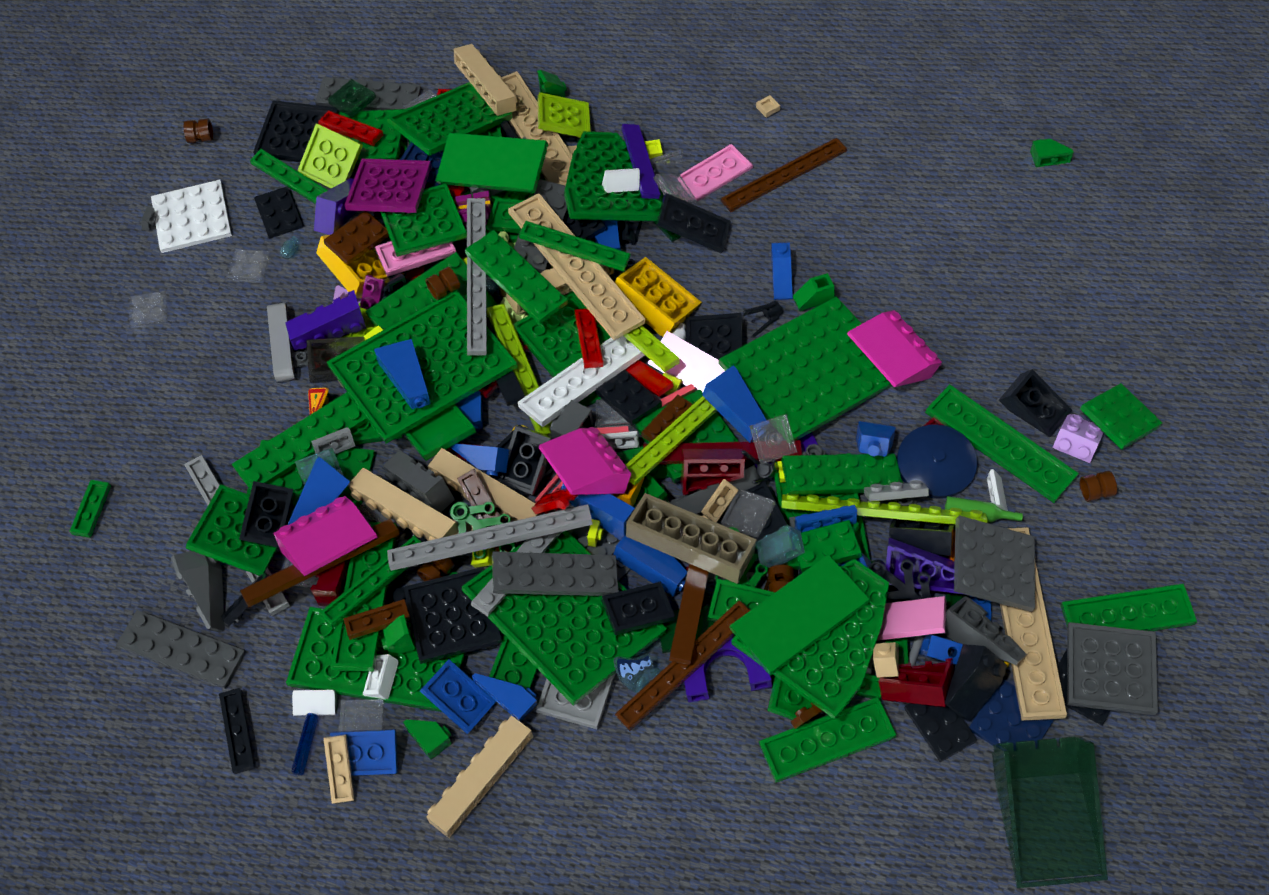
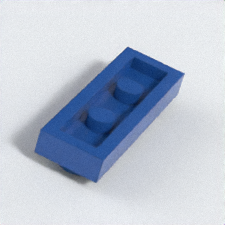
[795,505,857,534]

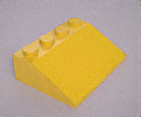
[316,235,405,298]
[614,257,702,337]

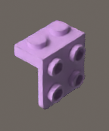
[1052,414,1104,463]

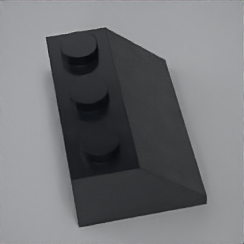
[889,519,955,557]

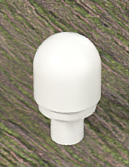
[672,323,686,341]

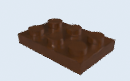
[324,211,389,266]

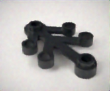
[869,558,932,602]

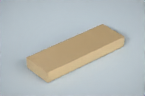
[324,734,354,804]

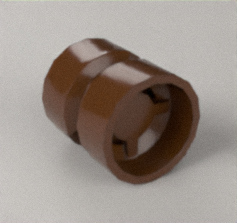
[183,118,213,143]
[425,267,460,300]
[1079,471,1117,502]
[416,558,455,581]
[768,565,795,592]

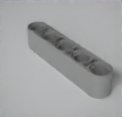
[267,302,296,382]

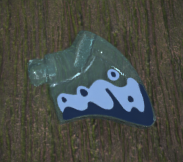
[614,653,661,693]

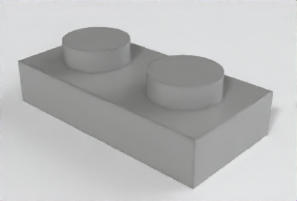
[311,427,355,459]

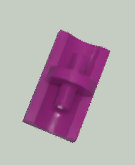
[360,275,385,310]

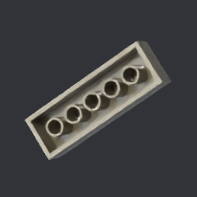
[626,493,757,584]

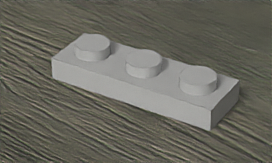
[864,480,929,501]

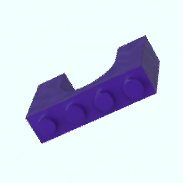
[684,636,772,702]

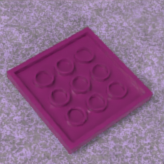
[345,159,432,213]

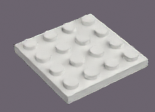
[151,180,232,253]

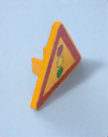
[308,388,329,415]

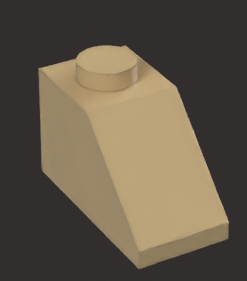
[873,642,899,678]

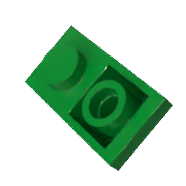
[793,273,835,311]

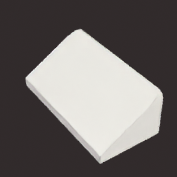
[602,168,640,193]
[602,431,639,450]
[987,469,1008,511]
[363,654,398,699]
[292,690,337,716]

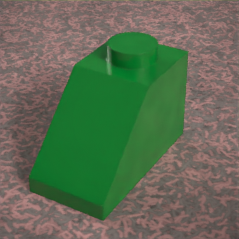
[537,70,567,98]
[1030,139,1074,168]
[381,615,415,656]
[403,719,451,760]

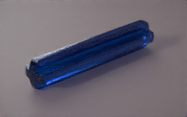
[291,713,318,776]

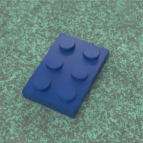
[420,659,496,734]
[330,729,398,776]

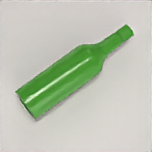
[945,496,1023,523]

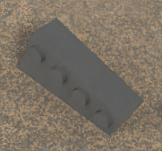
[383,450,455,513]

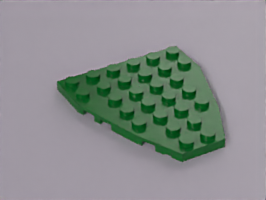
[564,131,669,221]
[731,559,889,719]

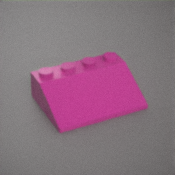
[847,310,942,387]
[539,427,631,495]
[273,496,377,576]

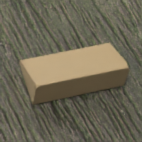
[701,479,739,523]

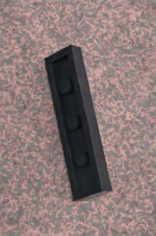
[219,688,255,774]

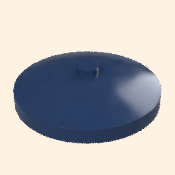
[897,424,977,499]

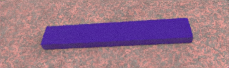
[621,124,660,199]

